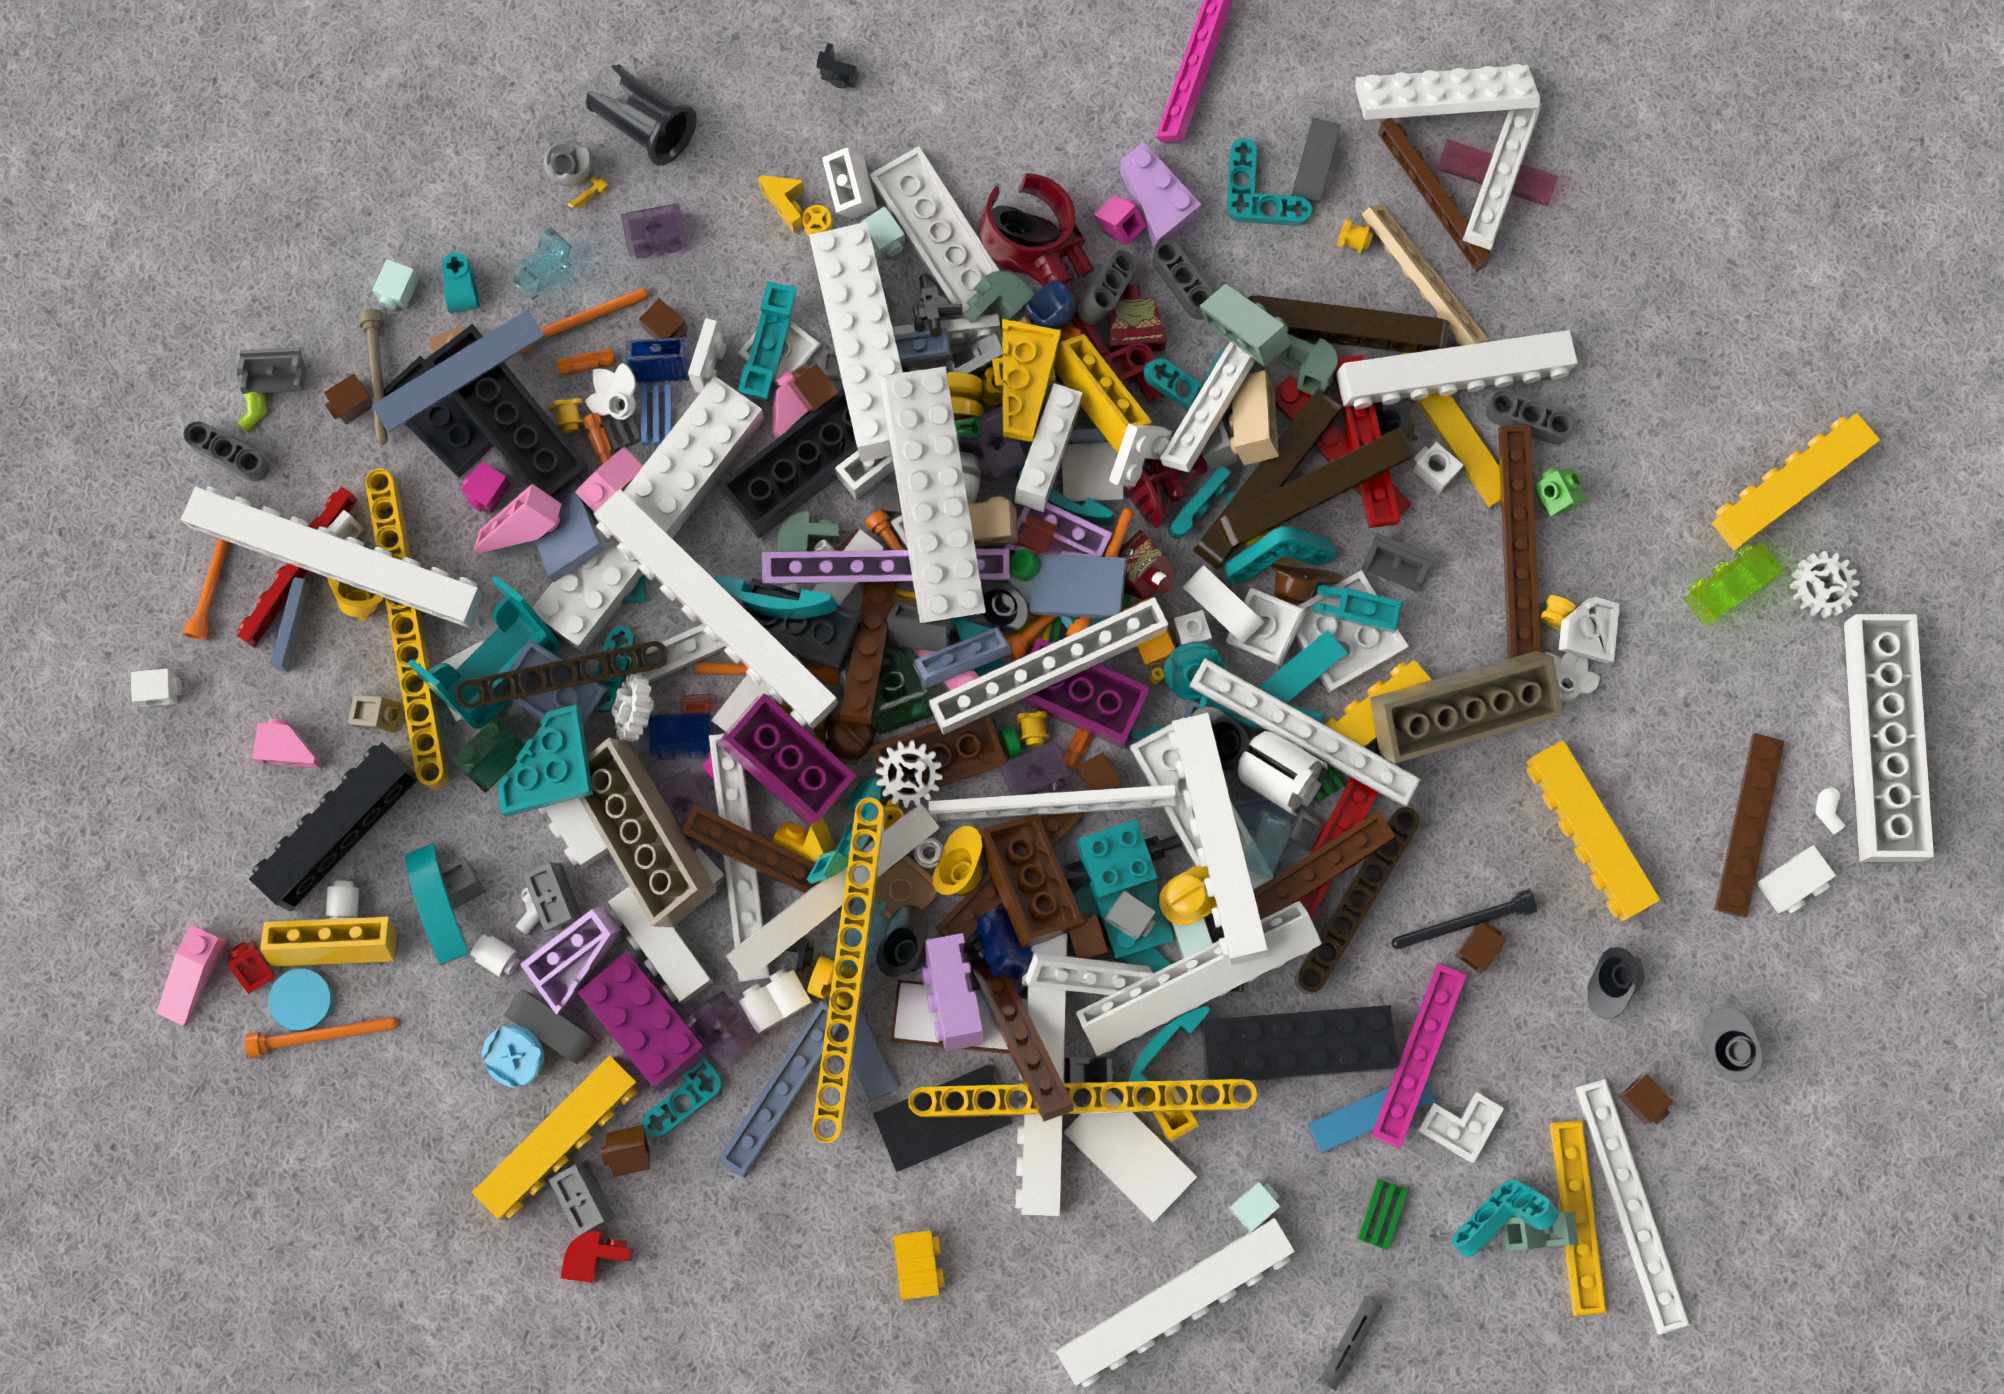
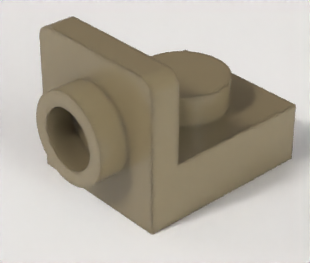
[348,695,401,733]

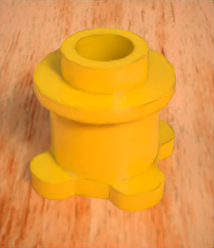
[1336,218,1373,254]
[981,367,1003,406]
[548,398,584,434]
[1017,711,1050,747]

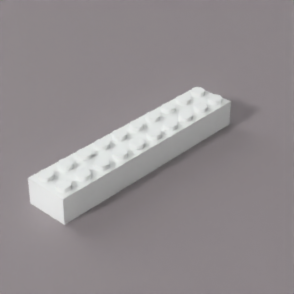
[533,376,765,653]

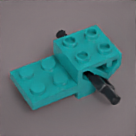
[1063,819,1182,960]

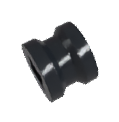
[963,928,997,967]

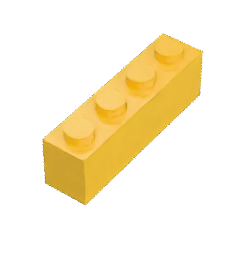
[1054,334,1152,453]
[1324,660,1432,748]
[260,917,397,967]

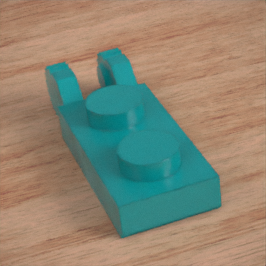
[1168,466,1231,539]
[1313,585,1403,633]

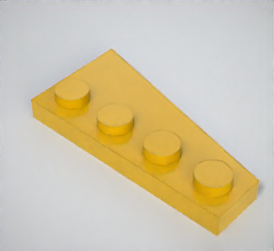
[1002,319,1061,442]

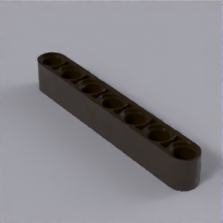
[1248,295,1450,353]
[1193,389,1343,570]
[1215,428,1416,550]
[456,641,669,708]
[1295,807,1420,995]

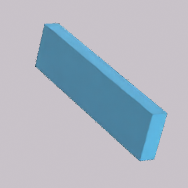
[1308,1081,1436,1153]

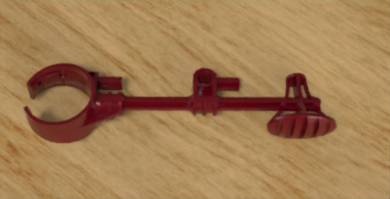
[979,173,1207,528]

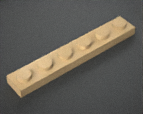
[1361,204,1489,346]

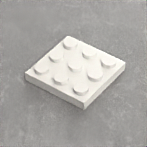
[1295,570,1409,693]

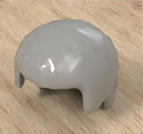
[543,139,593,187]

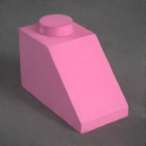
[772,369,808,437]
[575,447,644,512]
[253,719,322,768]

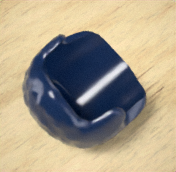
[1026,280,1077,330]

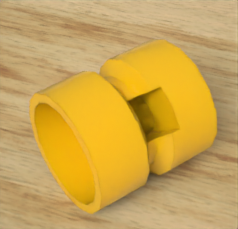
[807,956,858,1008]

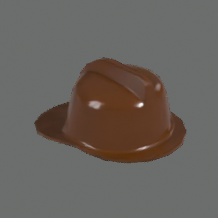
[1270,564,1341,604]
[814,710,877,765]

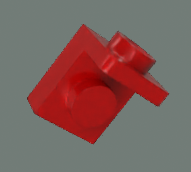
[227,940,275,994]

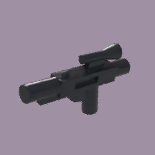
[913,274,963,337]

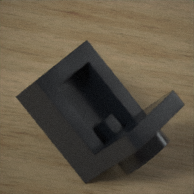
[816,43,858,89]
[785,938,814,973]
[1064,1056,1115,1083]

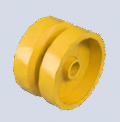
[947,372,984,430]

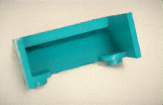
[408,576,559,729]

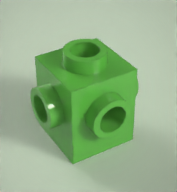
[1534,467,1588,516]

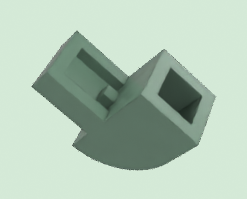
[963,271,1035,323]
[1279,334,1338,395]
[776,511,841,552]
[1502,1211,1579,1251]

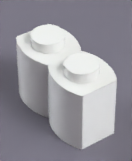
[739,968,813,1035]

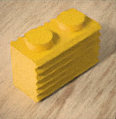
[893,1230,945,1300]

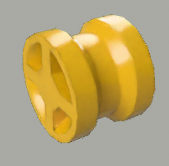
[802,205,833,237]
[1539,595,1577,630]

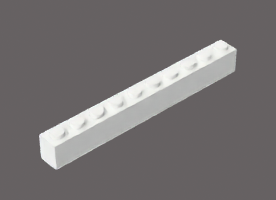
[180,486,483,628]
[594,489,838,730]
[1015,933,1067,1216]

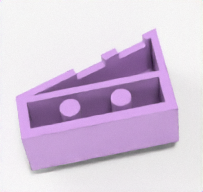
[1120,141,1202,249]
[1004,502,1113,557]
[520,905,621,1015]
[921,933,983,1052]

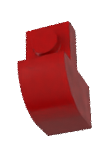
[560,1231,634,1283]

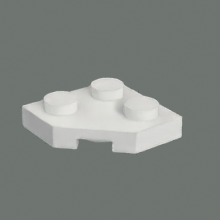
[1559,597,1620,664]

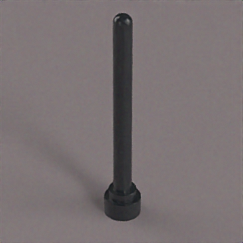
[1391,889,1537,949]

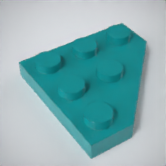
[497,704,593,817]

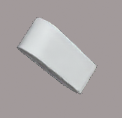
[1183,565,1264,644]

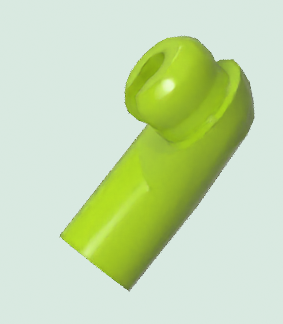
[237,392,267,432]

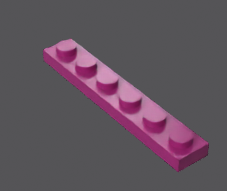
[1156,0,1233,143]
[1371,963,1467,1149]

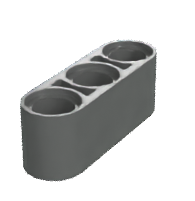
[1291,117,1341,203]
[1152,239,1214,320]
[1077,250,1136,325]
[1486,390,1575,445]
[183,421,269,482]
[504,989,596,1065]

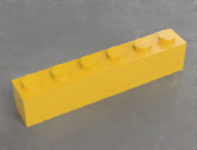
[1711,413,1880,551]
[1526,740,1660,921]
[472,1055,640,1220]

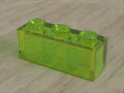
[1683,542,1784,627]

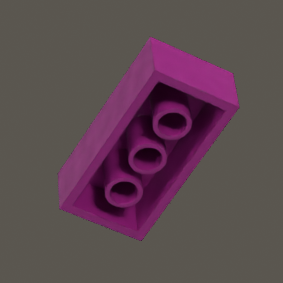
[1018,637,1150,749]
[717,693,856,825]
[577,952,709,1093]

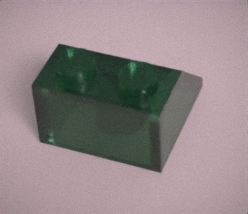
[451,716,525,793]

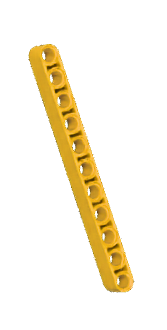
[365,468,449,790]
[812,798,886,1143]
[908,1079,1257,1117]

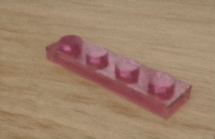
[1436,139,1558,206]

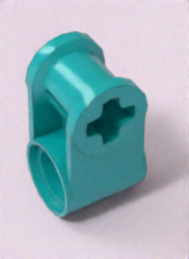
[442,252,480,313]

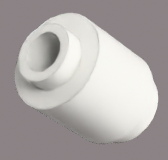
[326,881,359,919]
[470,934,519,978]

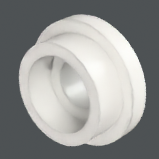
[914,837,944,869]

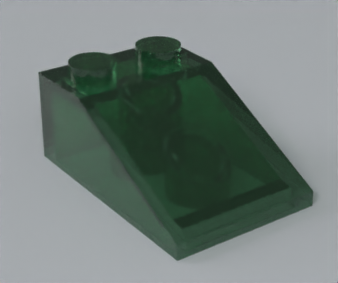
[872,634,934,735]

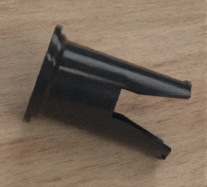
[585,64,697,166]

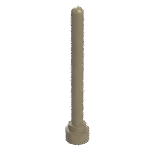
[359,309,388,445]

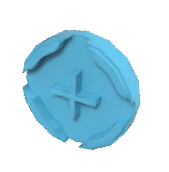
[268,969,333,1031]
[482,1025,544,1087]

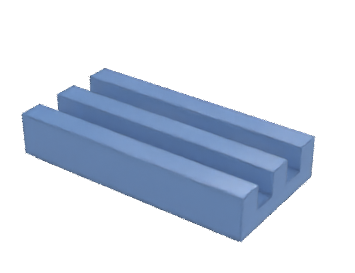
[641,385,672,445]

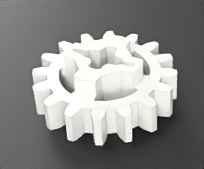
[1790,551,1860,618]
[611,674,654,742]
[875,740,943,808]

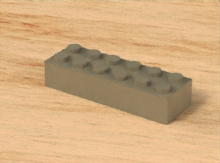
[1370,651,1563,764]
[579,738,717,927]

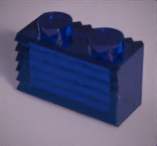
[625,337,690,384]
[648,712,713,761]
[977,908,1033,980]

